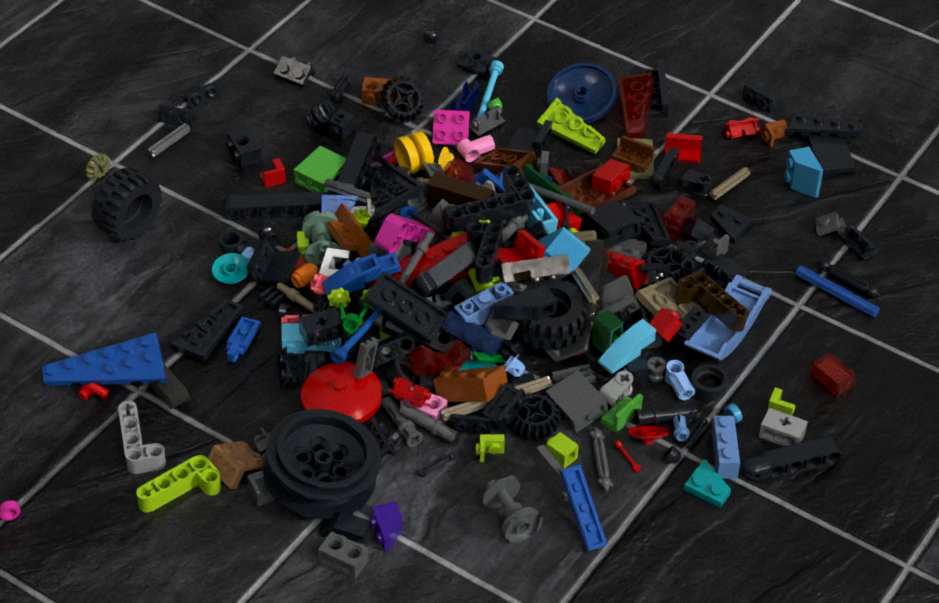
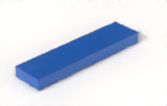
[559,465,608,552]

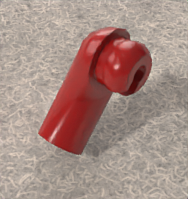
[78,382,109,400]

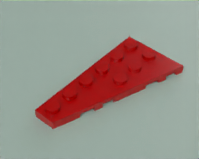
[368,232,479,289]

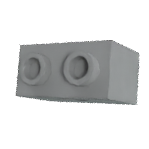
[759,408,808,447]

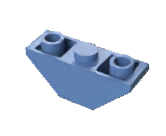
[454,281,514,325]

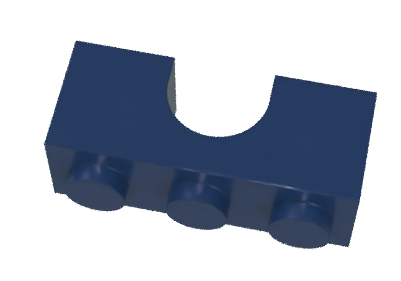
[441,308,505,357]

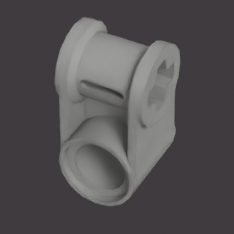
[599,371,633,407]

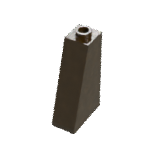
[427,172,495,209]

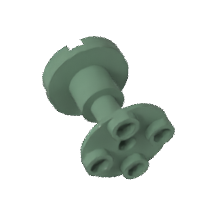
[302,211,342,271]

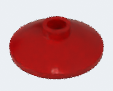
[628,426,669,444]

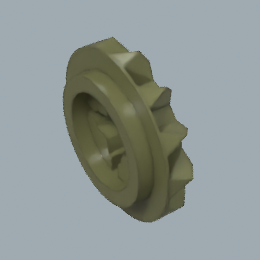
[86,153,111,181]

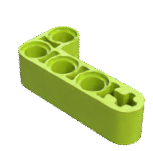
[136,455,221,512]

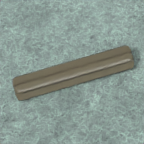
[709,167,750,200]

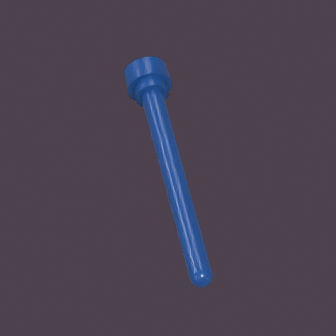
[330,310,379,365]

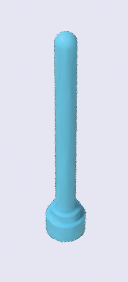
[477,60,504,117]

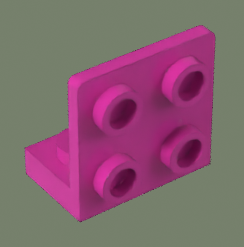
[432,110,470,146]

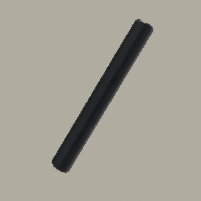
[324,179,405,214]

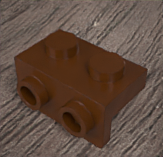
[612,135,654,173]

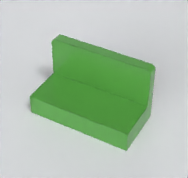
[601,394,643,433]

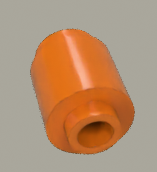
[290,262,319,288]

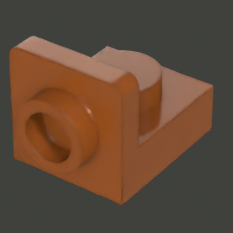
[762,119,787,148]

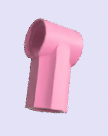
[457,135,495,162]

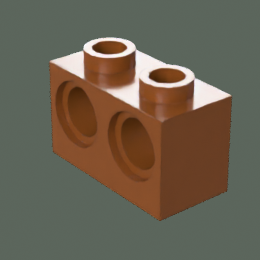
[362,77,399,105]

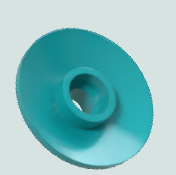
[212,253,249,284]

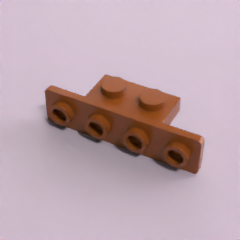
[326,203,372,258]

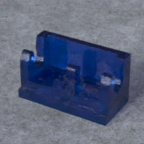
[450,81,479,111]

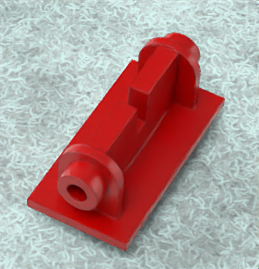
[722,117,761,139]
[388,377,432,408]

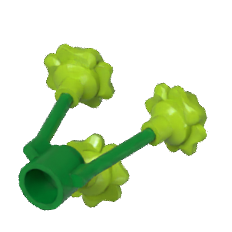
[327,288,375,335]

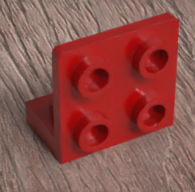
[498,230,545,264]

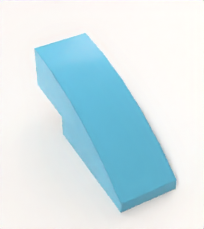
[598,319,656,374]

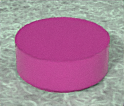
[0,501,21,521]

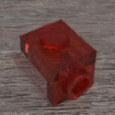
[435,340,471,371]

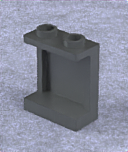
[546,370,608,433]

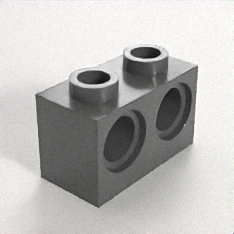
[318,532,369,579]

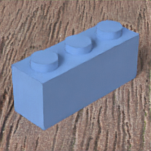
[711,416,740,479]

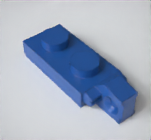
[226,317,261,363]

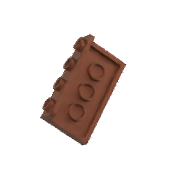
[559,163,636,220]

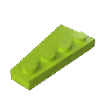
[537,98,605,155]

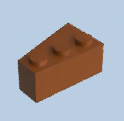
[433,365,508,402]

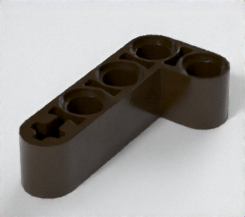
[674,272,749,332]

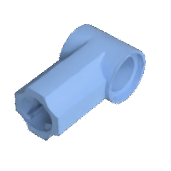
[665,360,695,401]

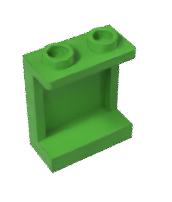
[294,146,347,192]

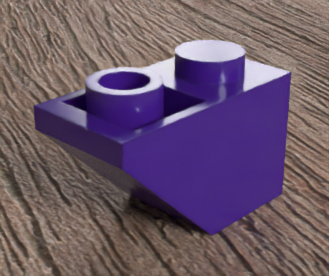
[369,501,403,552]

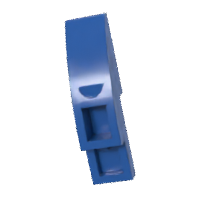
[322,252,401,296]

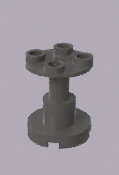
[482,475,543,543]

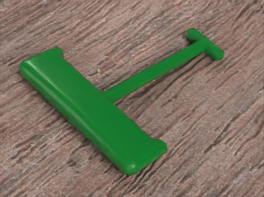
[472,349,506,364]

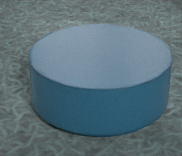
[724,403,742,424]

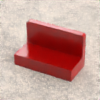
[665,133,702,163]

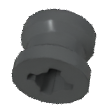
[647,357,667,382]

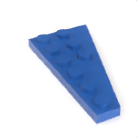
[42,332,167,386]

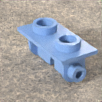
[504,354,525,377]

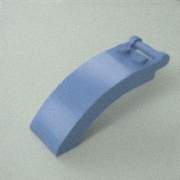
[684,274,772,361]

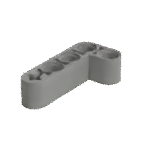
[118,401,166,474]

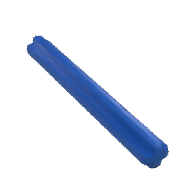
[796,265,880,317]

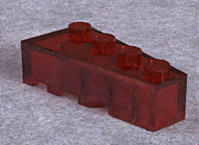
[618,72,654,138]

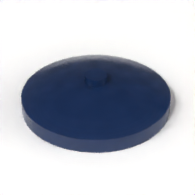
[547,63,617,124]

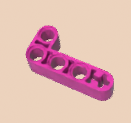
[374,214,435,254]

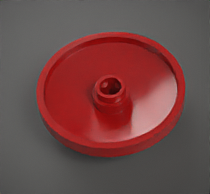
[301,362,382,423]

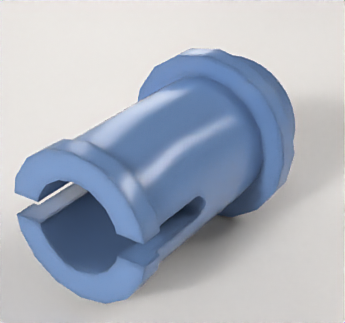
[673,415,690,441]

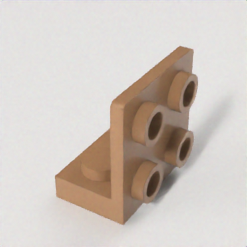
[208,441,264,489]

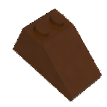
[473,147,540,175]

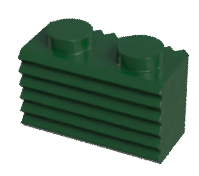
[592,310,623,353]

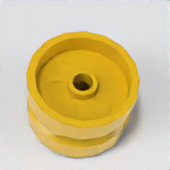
[394,130,434,175]

